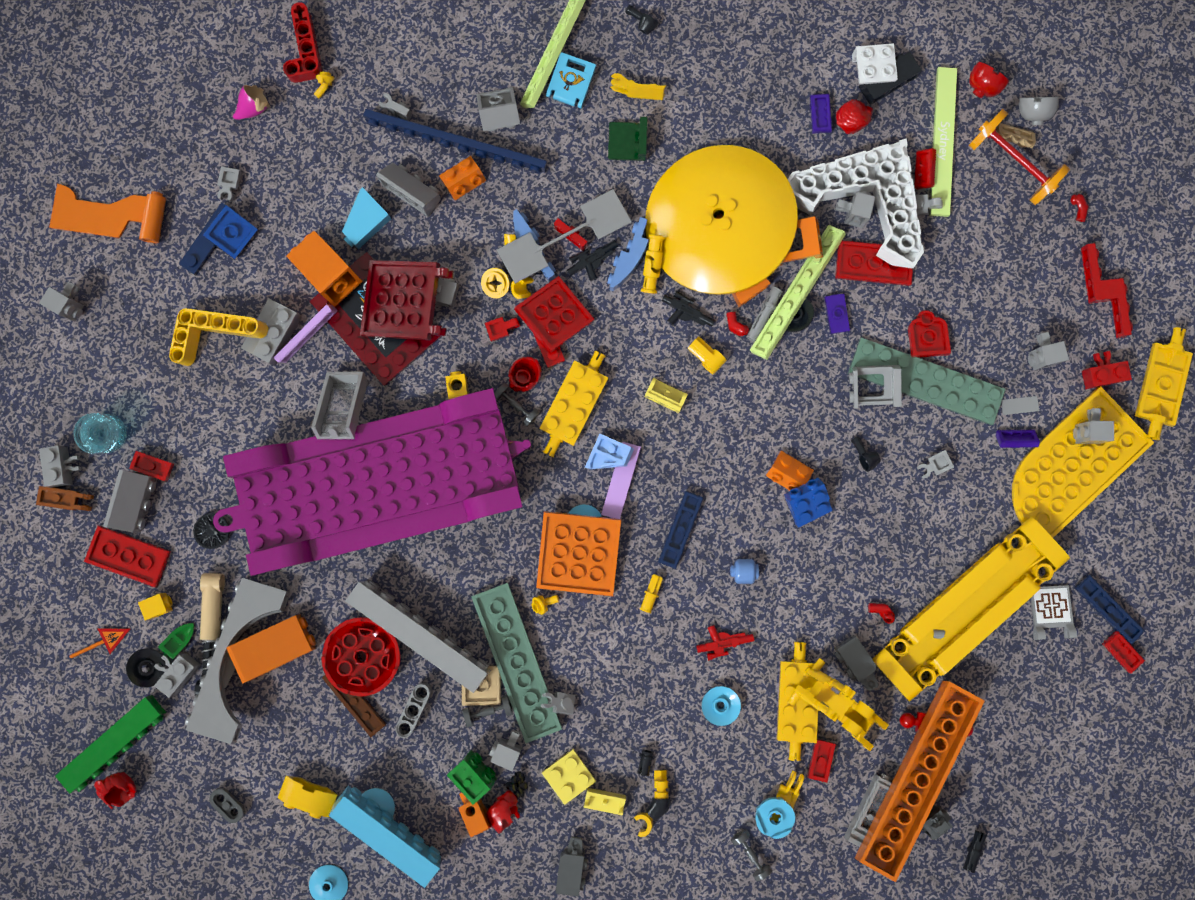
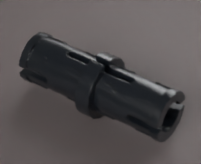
[963,830,988,873]

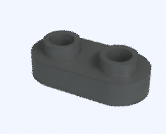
[209,788,245,823]

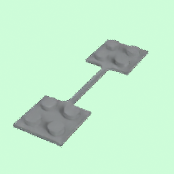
[496,189,631,284]

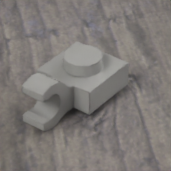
[378,93,412,121]
[915,194,943,216]

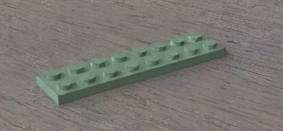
[847,338,1005,425]
[471,583,562,743]

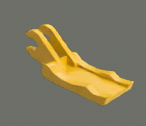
[610,73,666,100]
[770,771,804,823]

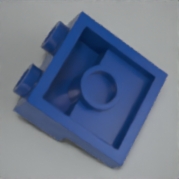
[784,478,832,528]

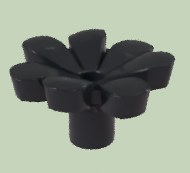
[506,771,528,798]

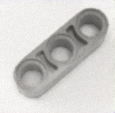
[395,682,432,738]

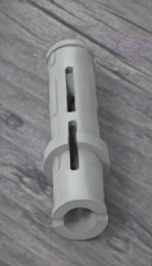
[746,286,783,342]

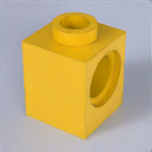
[445,371,469,399]
[138,593,173,621]

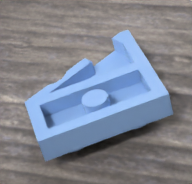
[585,434,634,470]

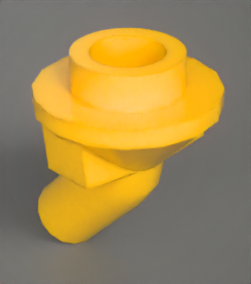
[314,72,335,99]
[531,595,559,615]

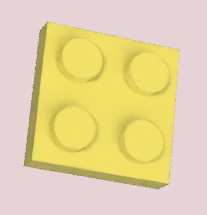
[542,749,596,805]

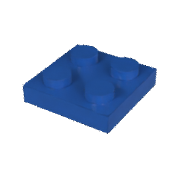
[203,205,258,259]

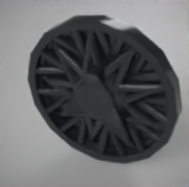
[193,513,230,549]

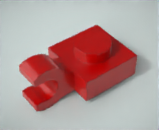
[485,317,521,342]

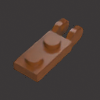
[36,486,94,511]

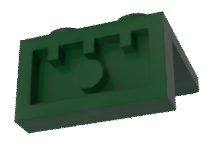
[608,117,648,161]

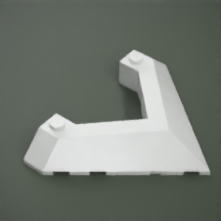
[788,138,924,268]

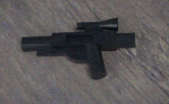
[567,240,618,281]
[662,290,715,327]

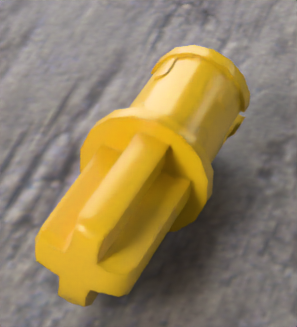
[640,574,663,614]

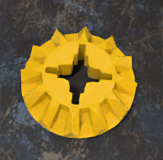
[481,268,511,298]

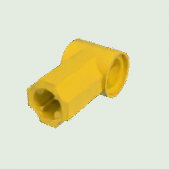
[687,336,727,375]

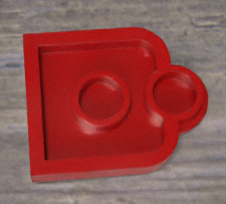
[908,310,951,357]

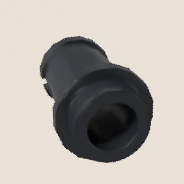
[637,750,655,776]

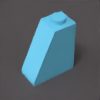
[342,187,391,249]

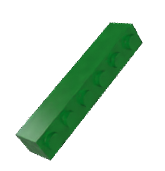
[55,695,167,794]

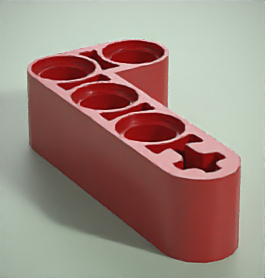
[283,2,322,83]

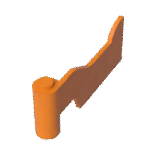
[49,184,166,244]

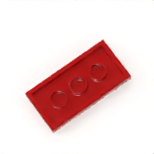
[835,240,913,286]
[84,525,171,588]

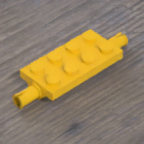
[1135,327,1193,440]
[539,351,608,458]
[777,642,820,761]

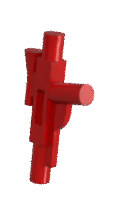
[696,625,754,661]

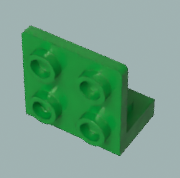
[447,750,497,805]

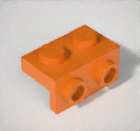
[439,156,486,200]
[766,451,814,491]

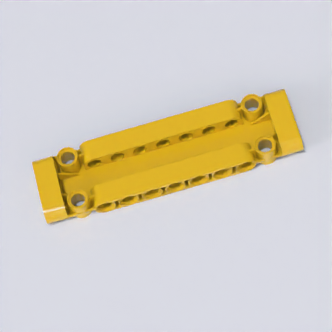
[872,517,1070,702]

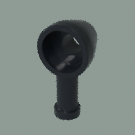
[625,5,659,35]
[851,436,881,472]

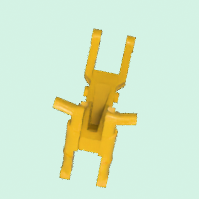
[788,658,889,751]

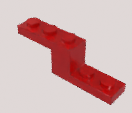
[1081,243,1133,338]

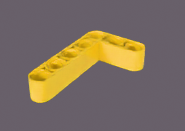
[169,308,268,366]

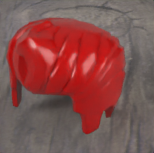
[836,99,873,134]
[508,357,542,392]
[94,772,137,809]
[487,790,520,834]

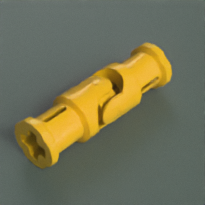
[641,234,665,294]

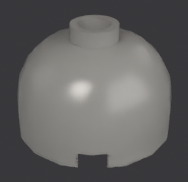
[1019,97,1059,125]

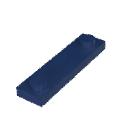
[179,202,238,276]
[658,491,704,569]
[1074,575,1145,644]

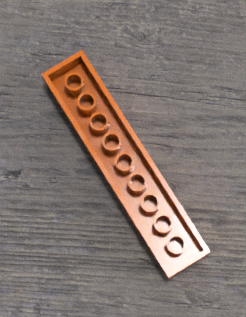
[855,681,985,882]

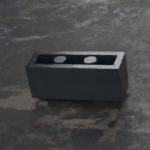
[859,52,922,105]

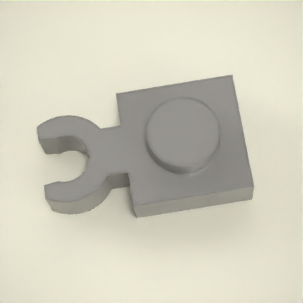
[217,167,241,202]
[917,450,954,479]
[541,692,575,715]

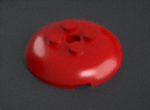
[321,617,400,697]

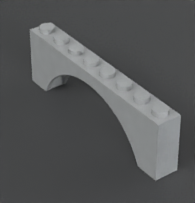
[185,578,290,744]

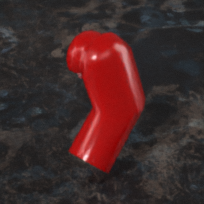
[1070,194,1089,222]
[726,312,749,336]
[868,603,895,624]

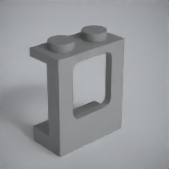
[849,365,902,408]

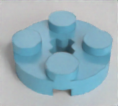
[755,797,795,839]

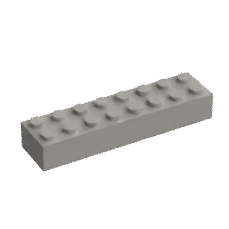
[345,580,491,693]

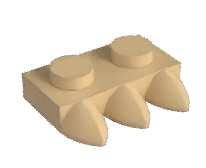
[996,123,1036,148]

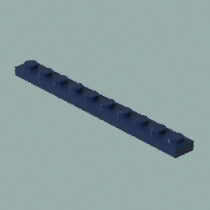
[363,109,547,174]

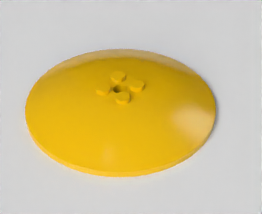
[645,145,798,295]

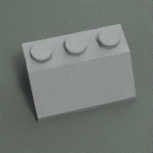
[376,162,441,217]
[241,299,302,366]
[103,469,156,533]

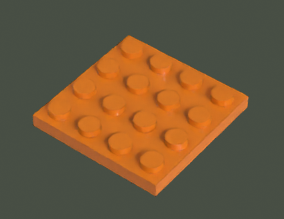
[536,511,621,596]

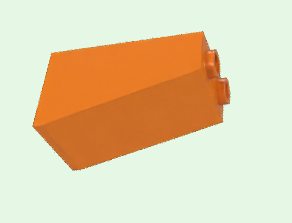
[286,231,363,307]
[226,614,316,684]

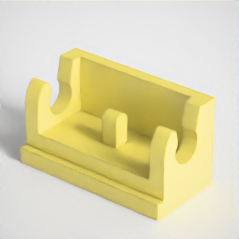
[645,378,688,413]
[584,788,626,815]

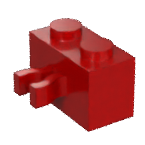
[1082,351,1132,389]

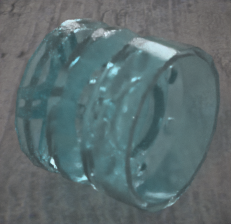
[73,413,126,454]

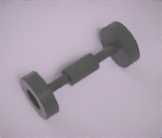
[494,383,540,427]
[463,696,513,728]
[731,829,773,881]

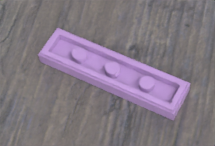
[273,304,337,363]
[601,441,641,519]

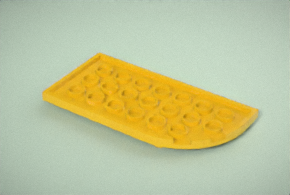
[1012,386,1154,538]

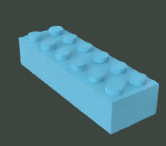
[329,786,441,888]

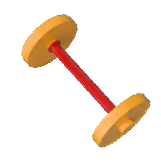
[968,109,1070,205]

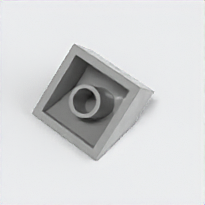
[476,87,520,131]

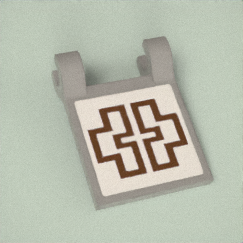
[1030,585,1077,640]

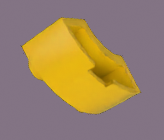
[278,776,337,819]

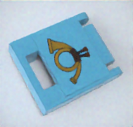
[546,52,596,109]

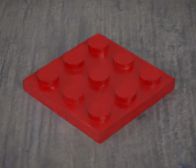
[514,276,595,353]

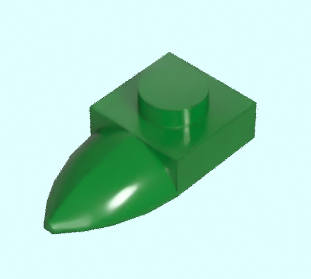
[158,623,194,660]

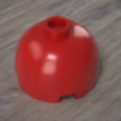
[969,62,1009,98]

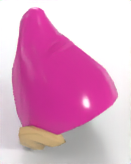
[233,85,269,120]

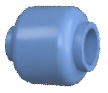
[730,559,759,584]

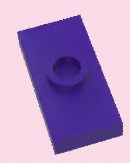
[810,94,832,134]
[824,294,850,335]
[996,430,1040,448]

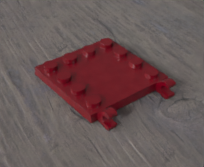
[360,260,454,340]

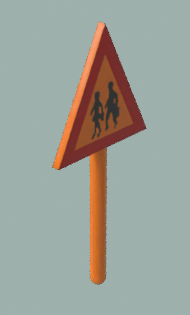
[69,628,130,658]

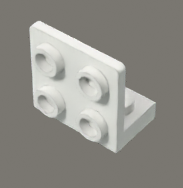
[852,43,898,84]

